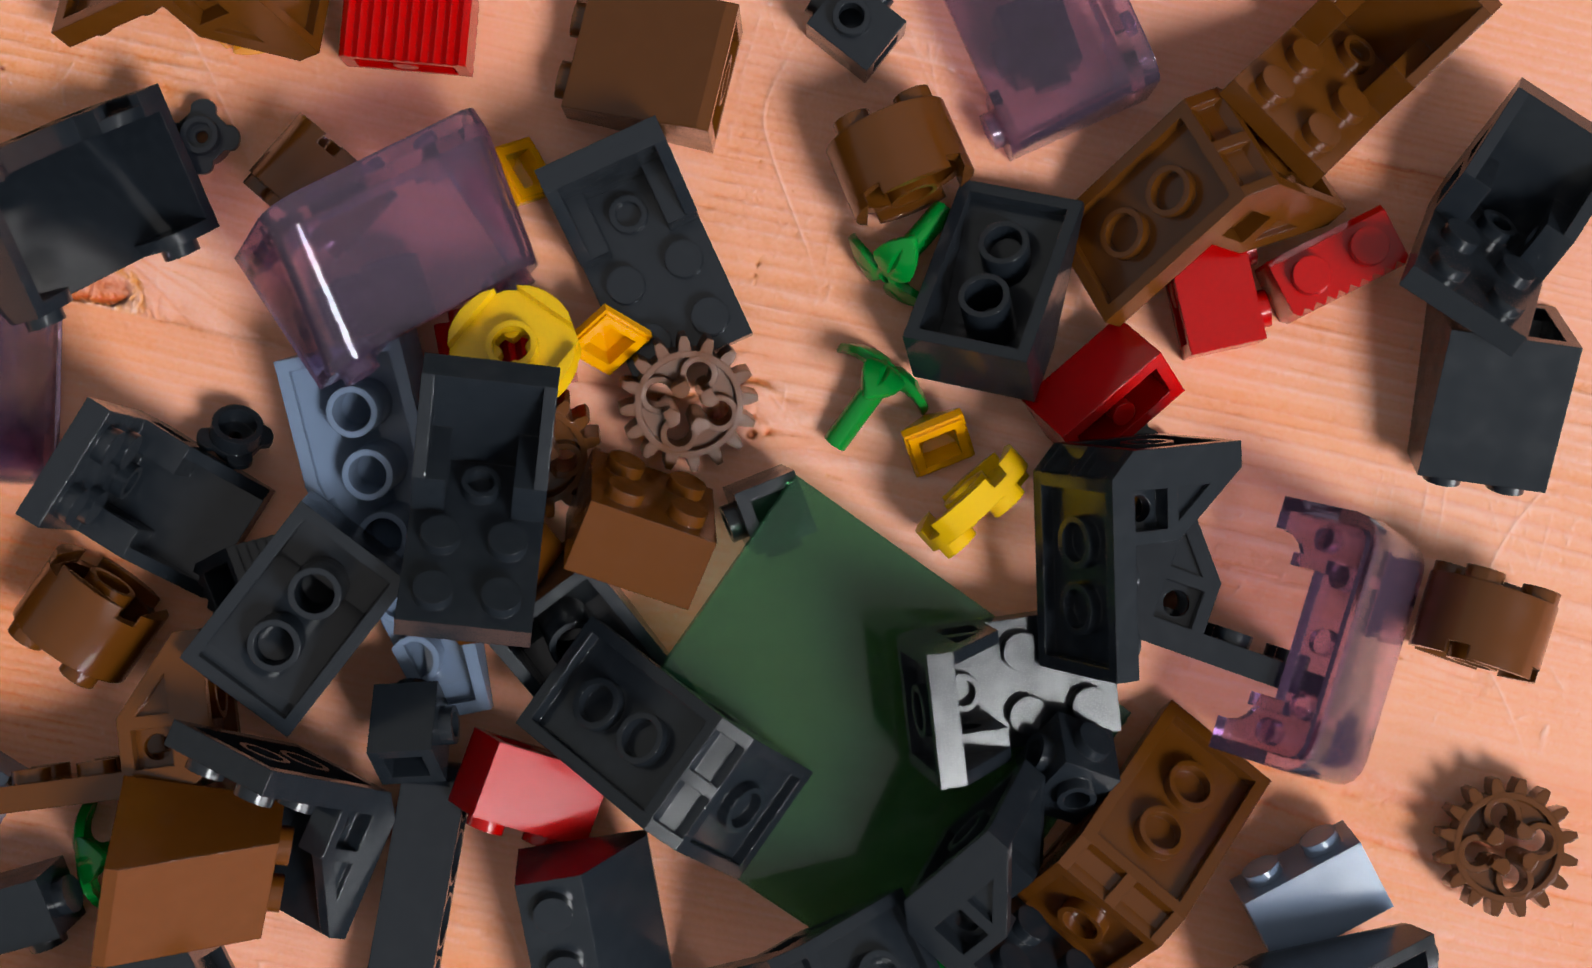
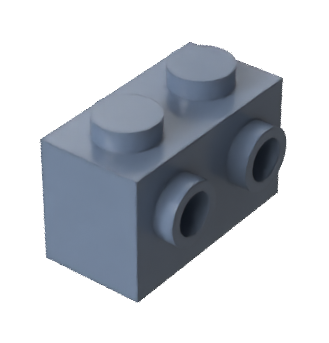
[1229,820,1394,952]

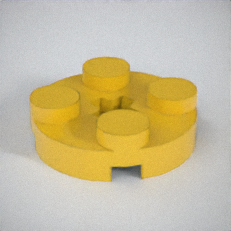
[447,285,582,398]
[915,444,1030,559]

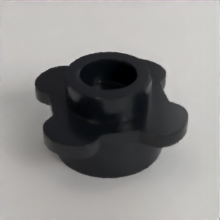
[175,99,241,175]
[196,404,274,470]

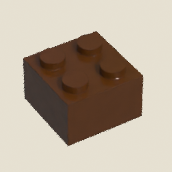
[564,448,717,610]

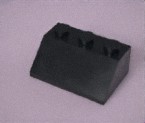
[514,829,673,968]

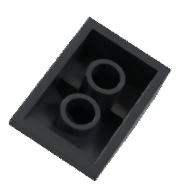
[902,180,1085,402]
[179,490,403,737]
[489,541,699,697]

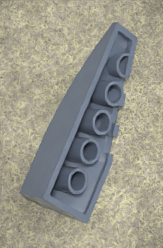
[273,326,493,716]

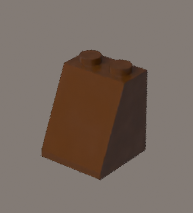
[554,0,743,153]
[90,775,294,968]

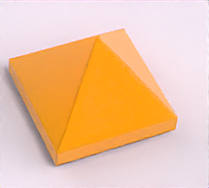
[483,137,547,208]
[575,303,652,376]
[900,408,975,478]

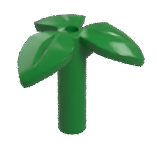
[848,201,950,307]
[824,343,929,451]
[72,802,110,908]

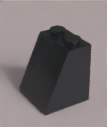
[1407,303,1583,496]

